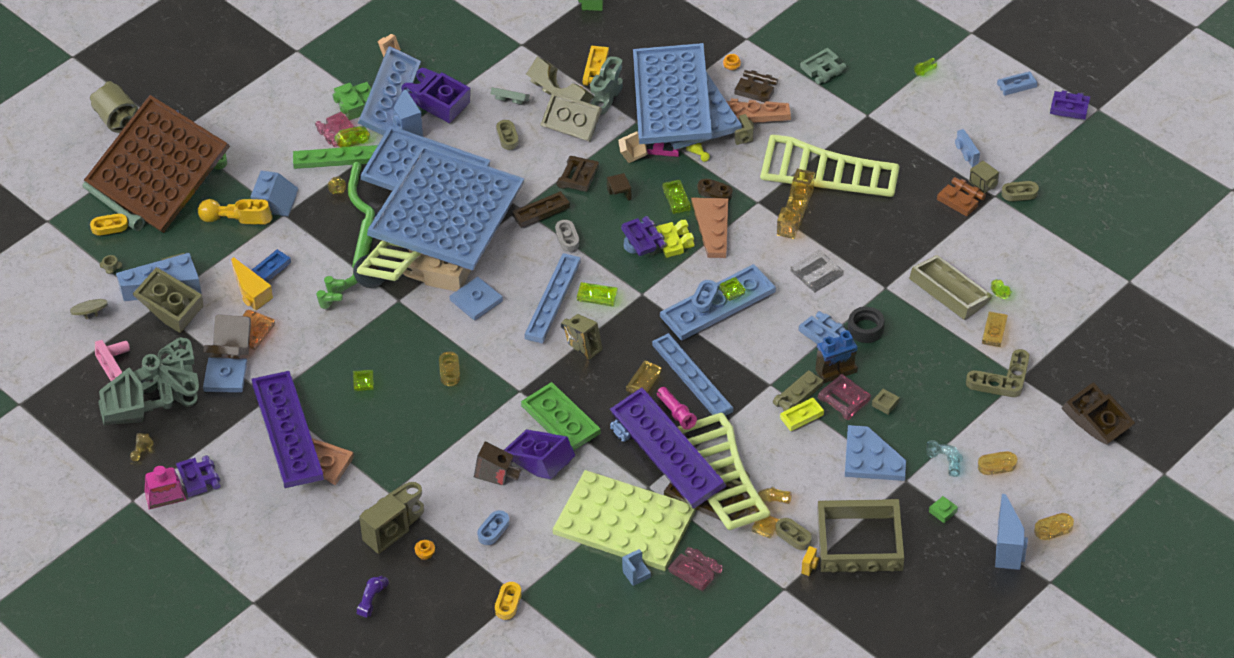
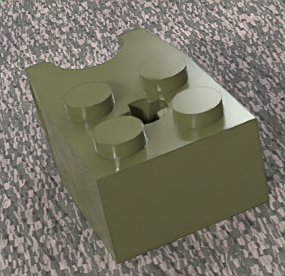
[359,482,424,554]

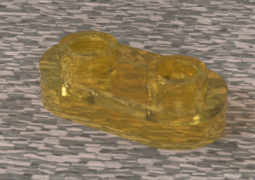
[439,352,460,386]
[977,451,1017,475]
[1034,513,1074,540]

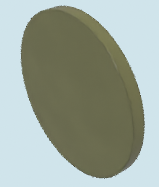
[70,299,108,319]

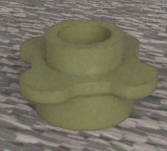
[99,255,122,274]

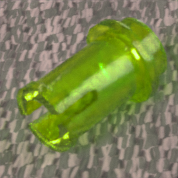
[914,58,937,76]

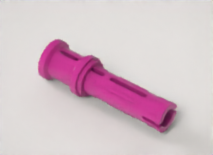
[657,387,697,430]

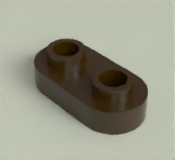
[697,179,733,201]

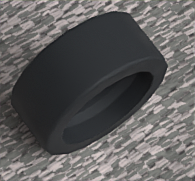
[848,306,885,343]

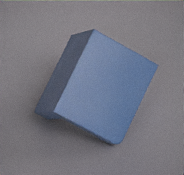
[622,549,651,586]

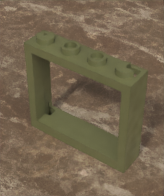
[817,499,904,573]

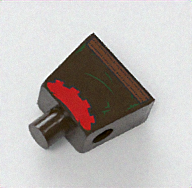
[474,441,522,486]

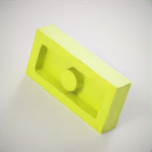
[780,398,824,431]

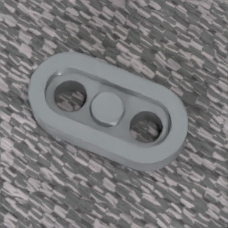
[555,220,579,252]

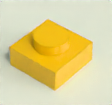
[801,546,819,576]

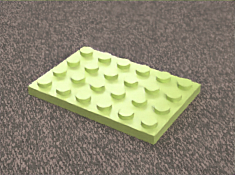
[552,470,696,571]

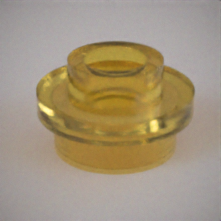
[328,177,346,194]

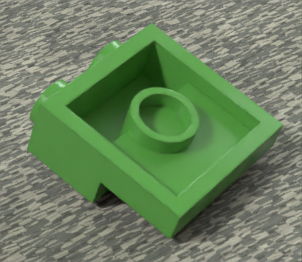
[332,82,371,120]

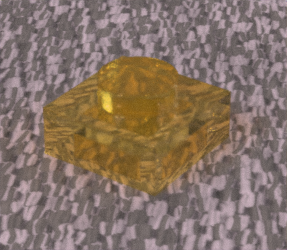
[752,516,779,539]

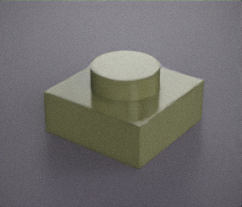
[872,389,899,415]

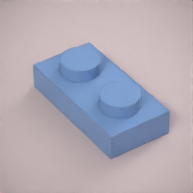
[955,129,980,167]

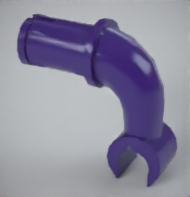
[357,576,389,618]

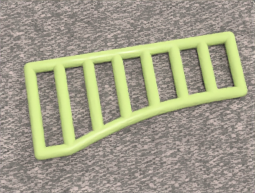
[760,135,900,197]
[357,240,422,281]
[677,413,770,530]

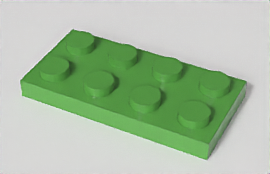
[521,382,601,451]

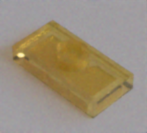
[982,311,1008,347]
[626,360,662,394]

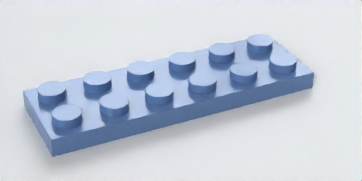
[358,46,421,136]
[660,264,776,341]

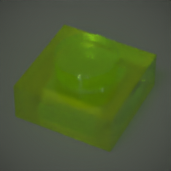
[719,277,745,301]
[353,370,374,391]

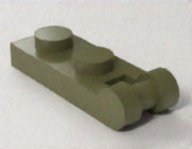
[773,370,823,411]

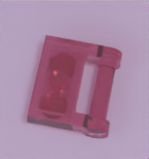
[818,374,871,420]

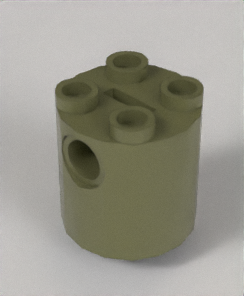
[90,81,138,133]

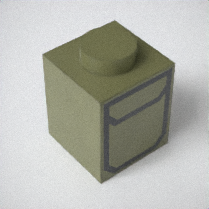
[969,160,999,193]

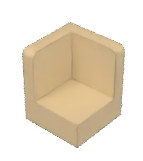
[618,132,648,163]

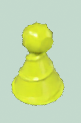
[686,142,710,162]

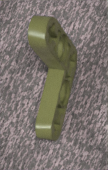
[966,349,1029,397]

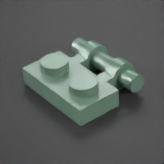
[800,48,847,84]

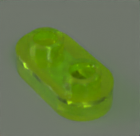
[334,126,370,148]

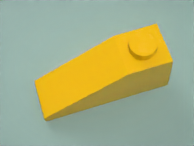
[231,257,273,310]

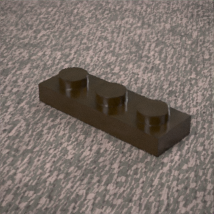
[512,191,570,228]

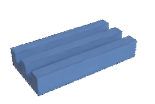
[997,71,1037,96]

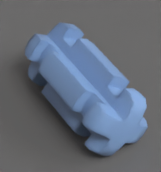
[610,420,631,442]

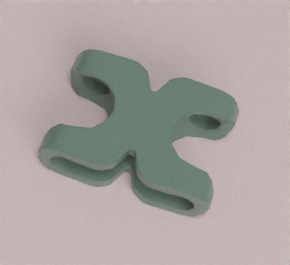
[590,56,623,115]

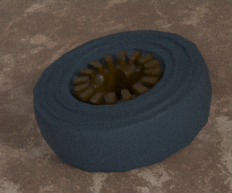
[353,255,387,288]

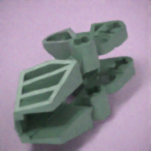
[98,337,199,425]

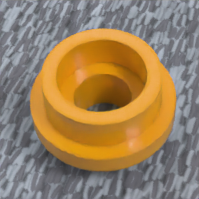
[723,54,741,70]
[415,540,435,560]

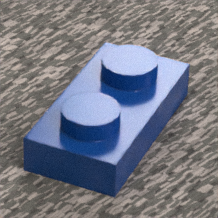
[251,249,291,282]

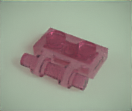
[315,112,360,147]
[669,547,723,591]

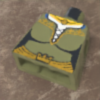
[561,314,603,360]

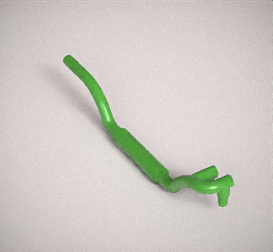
[316,162,375,309]

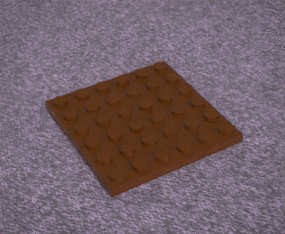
[84,95,230,233]

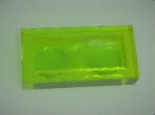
[662,180,691,214]
[577,282,618,307]

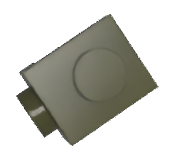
[735,114,754,145]

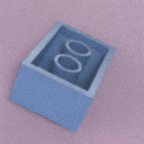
[995,494,1028,570]

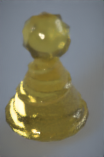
[130,433,154,461]

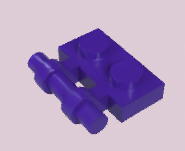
[1050,90,1090,120]
[621,216,667,256]
[176,455,221,497]

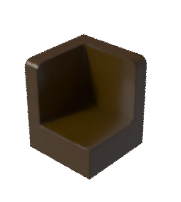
[607,173,632,201]

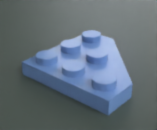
[845,425,906,481]

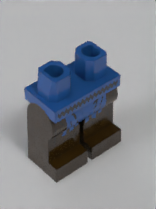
[815,330,858,384]

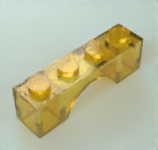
[777,169,815,239]

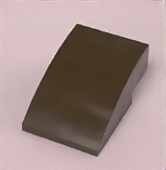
[1061,382,1135,445]

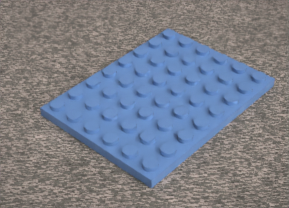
[367,145,524,270]

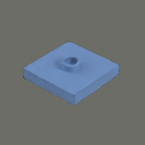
[449,277,503,321]
[203,358,247,392]

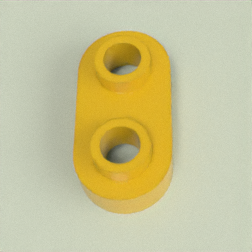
[90,214,128,235]
[495,582,522,620]

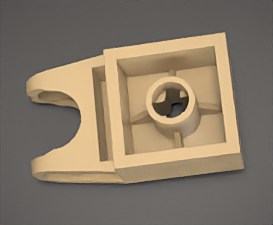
[401,249,471,291]

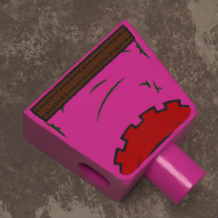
[145,466,186,510]

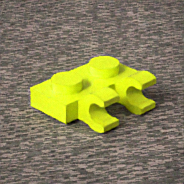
[656,220,695,258]

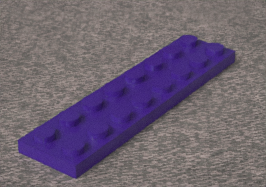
[251,371,324,489]
[610,388,726,509]

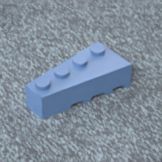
[116,253,202,301]

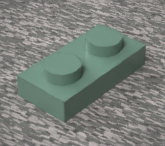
[490,87,530,104]

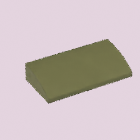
[909,255,993,320]

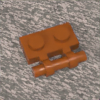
[937,177,986,216]

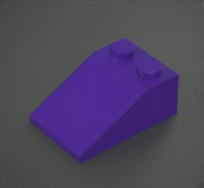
[504,429,576,479]

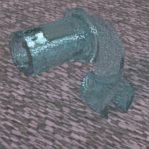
[926,440,963,477]

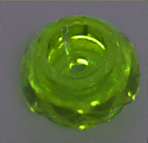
[990,278,1012,299]

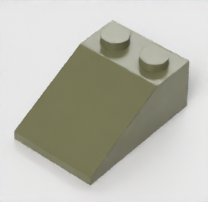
[133,267,204,333]

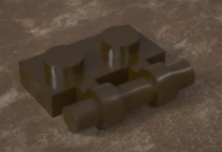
[734,70,778,103]

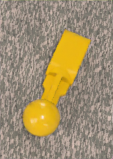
[198,199,272,224]

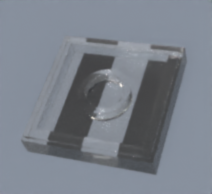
[790,249,844,293]

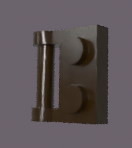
[556,156,599,192]

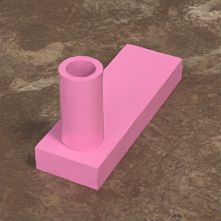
[95,340,130,381]

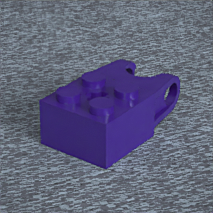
[401,68,471,124]

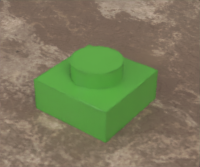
[929,496,958,523]

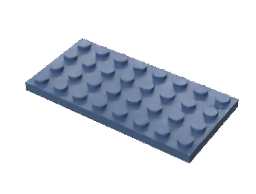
[633,43,712,144]

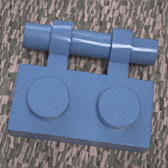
[798,311,846,344]

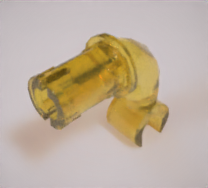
[747,486,792,515]

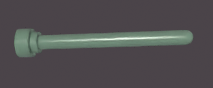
[82,182,145,231]

